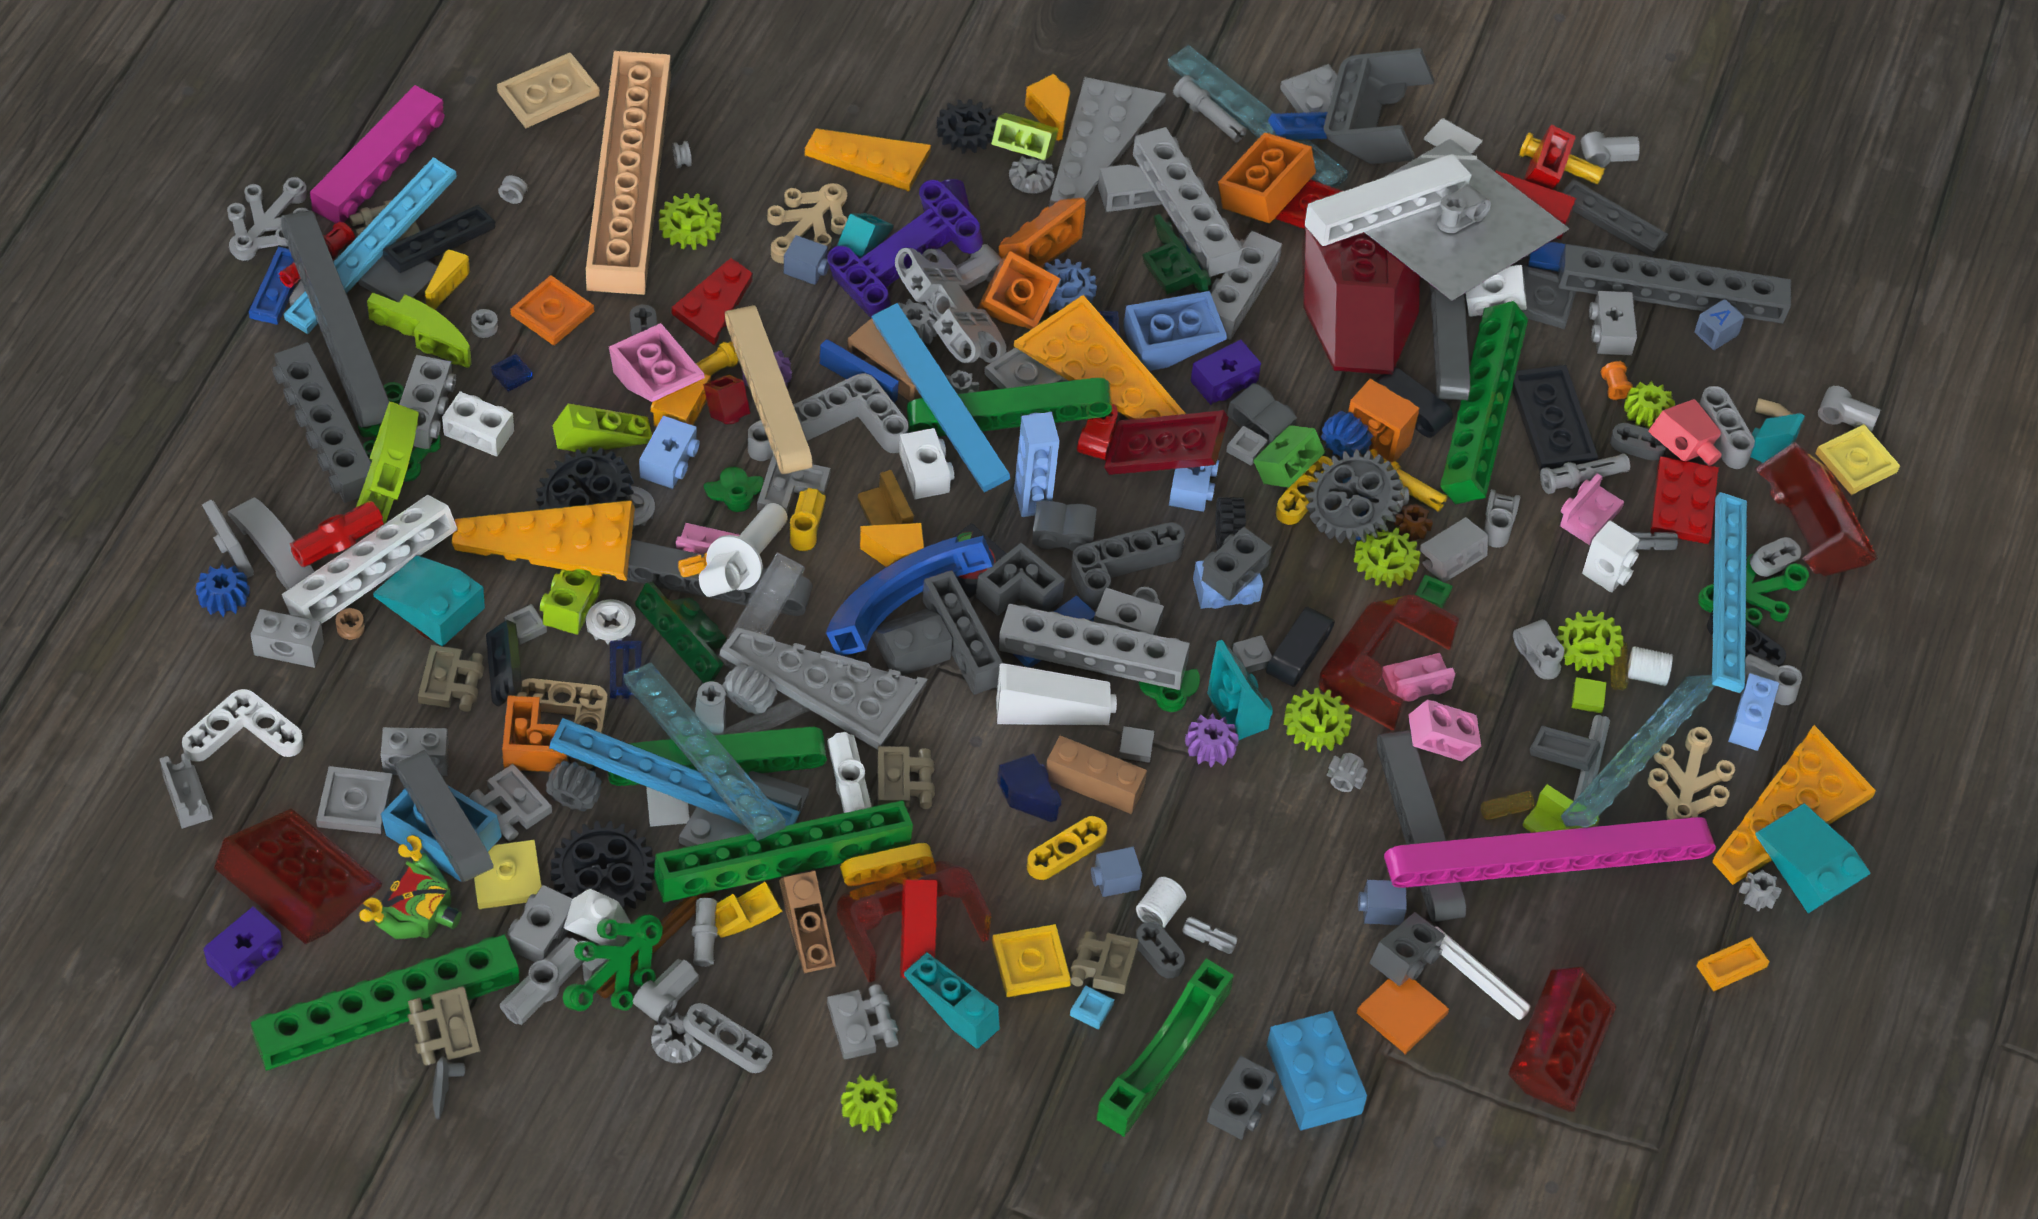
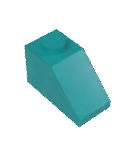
[837,213,894,259]
[1750,413,1805,471]

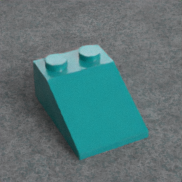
[373,555,485,646]
[1207,640,1273,740]
[1755,803,1871,914]

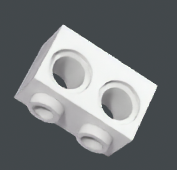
[442,392,514,457]

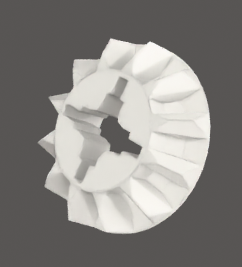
[586,599,636,644]

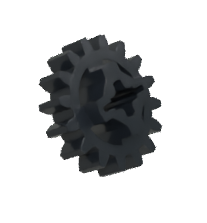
[936,99,997,154]

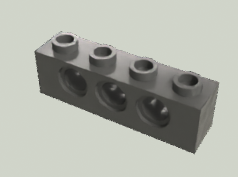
[922,570,1003,695]

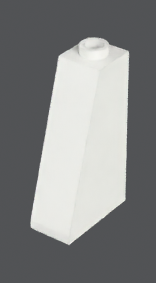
[996,664,1117,725]

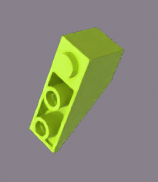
[552,403,652,453]

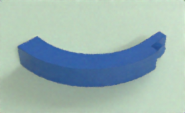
[826,535,994,656]

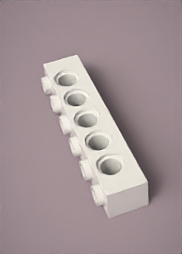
[281,495,458,624]

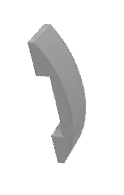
[228,497,314,590]

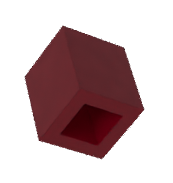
[703,374,751,424]

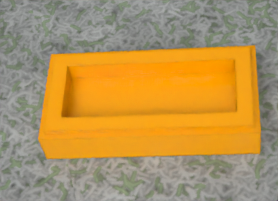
[1696,937,1769,991]

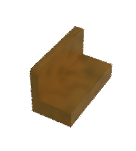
[858,470,914,526]

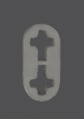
[1750,537,1801,577]

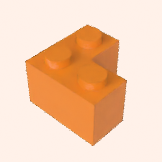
[1348,379,1420,462]
[502,696,569,772]

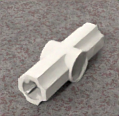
[827,732,872,813]

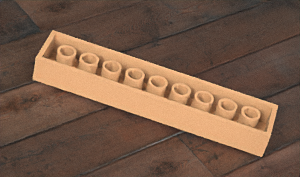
[586,51,671,295]

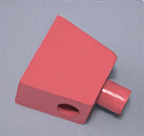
[1648,399,1722,466]

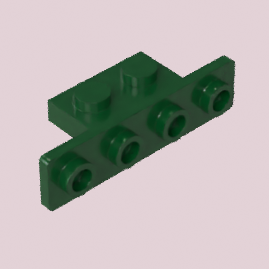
[1142,214,1211,295]
[635,582,727,683]

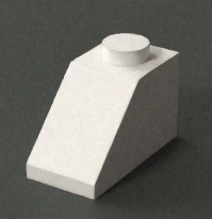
[564,889,631,946]

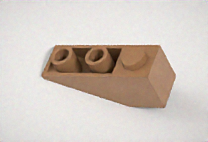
[779,871,836,973]

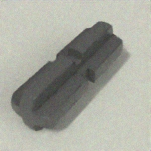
[1629,532,1678,550]

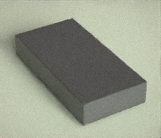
[1530,726,1600,772]

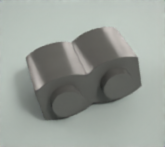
[1227,383,1297,446]
[1032,501,1097,552]

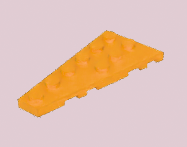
[1014,295,1186,419]
[451,500,635,581]
[1712,725,1876,885]

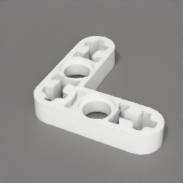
[182,689,304,762]

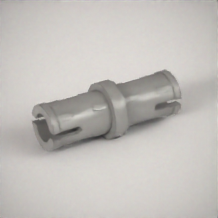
[692,898,718,966]

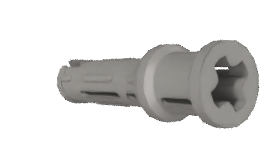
[1173,75,1247,142]
[1540,453,1630,494]

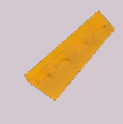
[805,129,931,191]

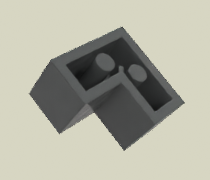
[976,543,1065,616]

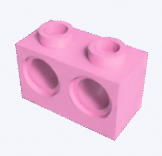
[1408,699,1481,761]

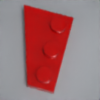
[672,258,753,346]

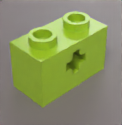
[991,113,1059,160]

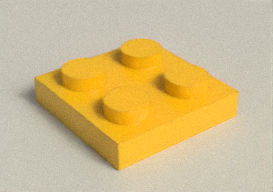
[992,924,1071,998]

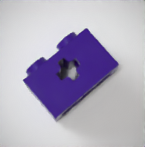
[1190,340,1261,405]
[203,906,283,988]

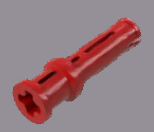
[279,221,355,288]

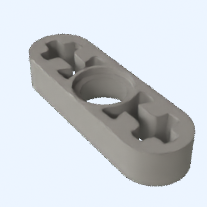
[683,1003,773,1073]

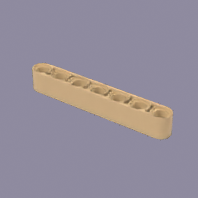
[725,305,812,475]

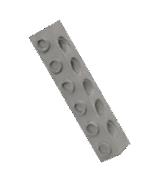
[1133,127,1242,277]
[999,604,1190,690]

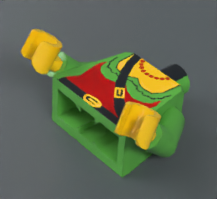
[359,835,462,939]

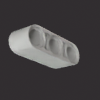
[1699,386,1755,469]

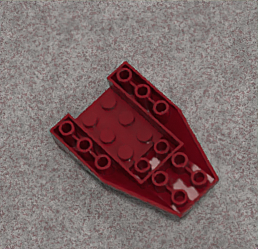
[1302,226,1420,375]

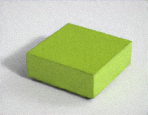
[1571,677,1606,713]

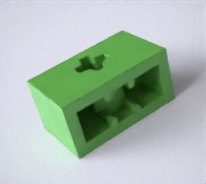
[1253,425,1325,488]

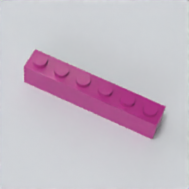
[310,85,445,223]

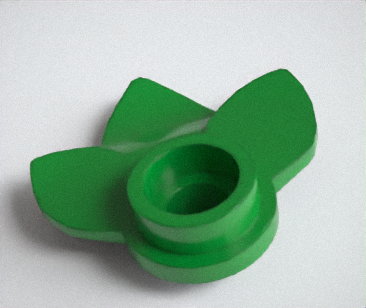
[704,466,764,512]
[1139,669,1200,712]

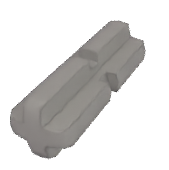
[1183,917,1238,954]

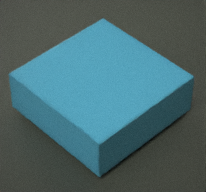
[1070,985,1115,1030]

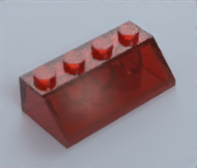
[1508,967,1617,1112]

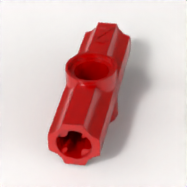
[289,501,384,567]

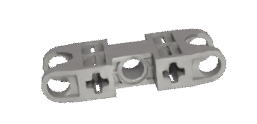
[895,248,1006,363]

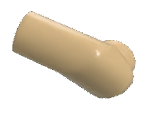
[1755,398,1792,417]

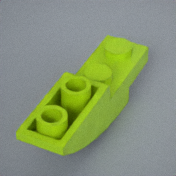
[367,293,471,368]
[356,401,419,527]

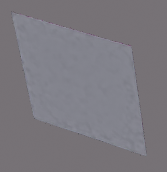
[1365,138,1569,301]

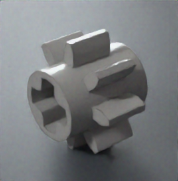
[946,370,979,394]
[1327,753,1368,792]
[1739,870,1782,911]

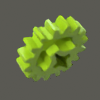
[659,193,721,250]
[1354,528,1421,588]
[1556,610,1623,673]
[1283,688,1352,752]

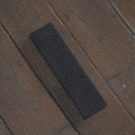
[383,205,495,273]

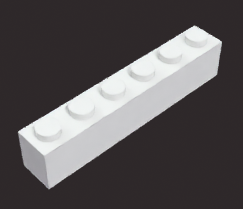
[1305,154,1471,246]

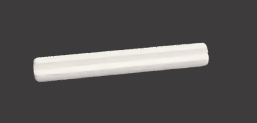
[1435,926,1531,1020]

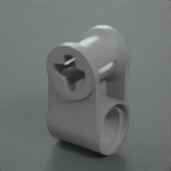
[1437,185,1491,233]
[1483,489,1520,548]
[1513,619,1564,680]
[692,681,726,737]

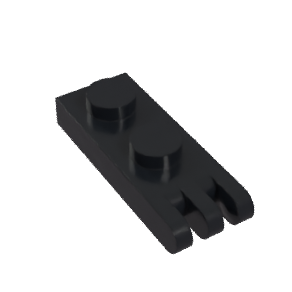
[486,620,522,706]

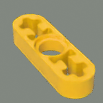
[1276,456,1333,525]
[1027,816,1107,880]
[840,843,934,886]

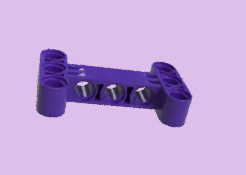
[827,180,983,318]

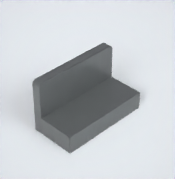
[737,771,809,823]

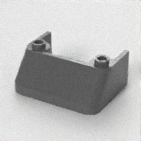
[1324,48,1434,164]

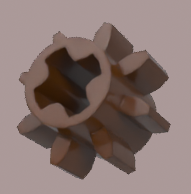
[1394,503,1433,542]

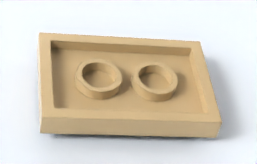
[497,52,599,128]

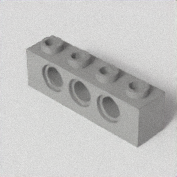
[1210,230,1282,340]

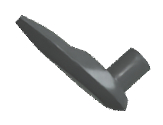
[433,1056,465,1120]

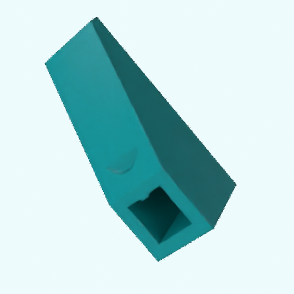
[904,952,1000,1049]

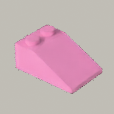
[609,323,705,402]

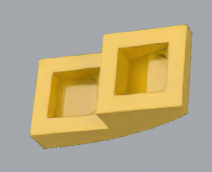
[715,882,783,938]

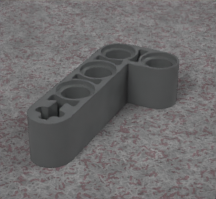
[1071,522,1185,608]

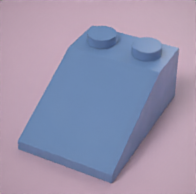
[1123,291,1227,371]

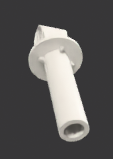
[699,503,788,597]

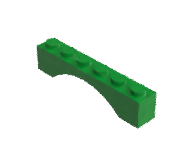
[1096,958,1234,1137]

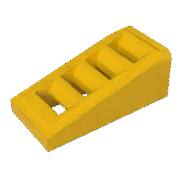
[425,249,470,310]

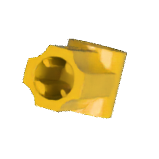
[790,488,826,551]

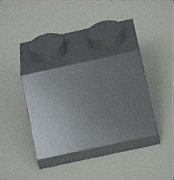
[872,609,952,676]

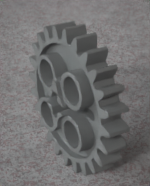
[1306,450,1404,544]

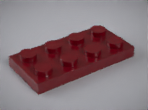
[1104,410,1229,475]

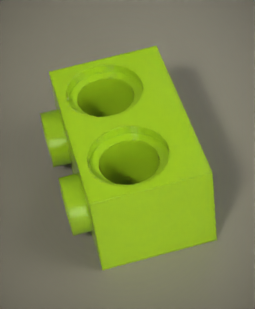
[540,569,601,635]

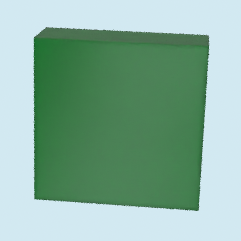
[1412,575,1453,614]

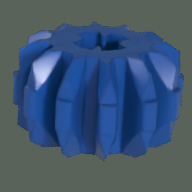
[1321,411,1373,460]
[196,563,250,617]

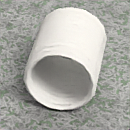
[1627,646,1673,686]
[1136,877,1186,928]

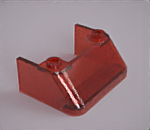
[1755,442,1878,576]
[1318,595,1460,730]
[837,860,991,983]

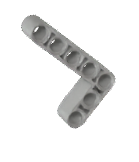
[748,373,908,461]

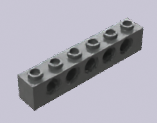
[272,342,371,503]

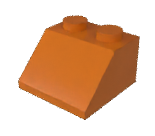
[977,251,1061,329]

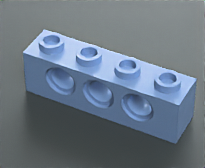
[1014,412,1059,517]

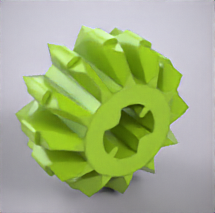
[1624,381,1675,429]
[841,1074,898,1133]

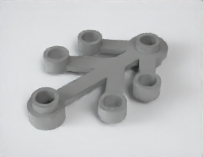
[227,177,309,261]

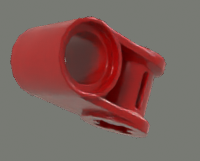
[1077,404,1118,460]

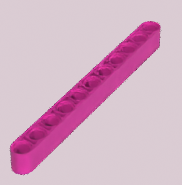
[1384,817,1716,888]

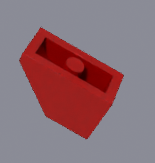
[1524,125,1576,189]

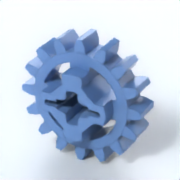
[1044,259,1097,313]

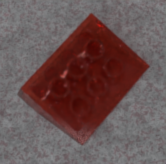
[214,809,383,944]

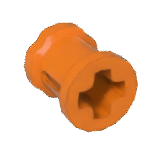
[1601,361,1634,400]

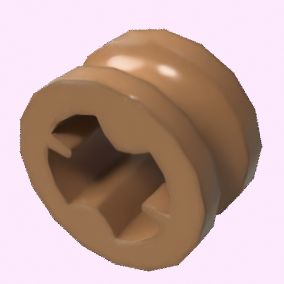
[336,608,365,640]

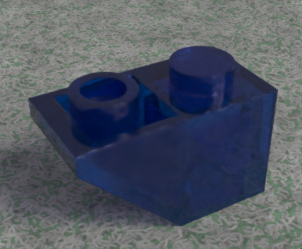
[997,754,1062,822]

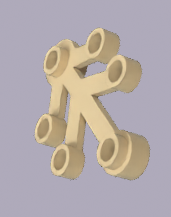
[767,183,848,263]
[1648,727,1735,820]

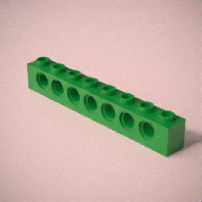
[1440,301,1528,505]
[654,800,913,903]
[250,934,520,1071]

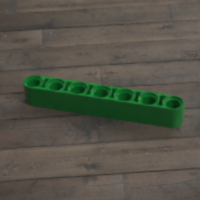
[907,378,1112,436]
[608,727,827,786]

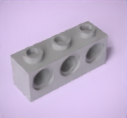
[399,355,456,449]

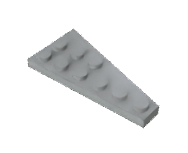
[1049,77,1166,207]
[719,627,928,750]

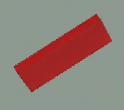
[900,879,937,978]

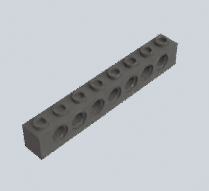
[1558,244,1791,324]

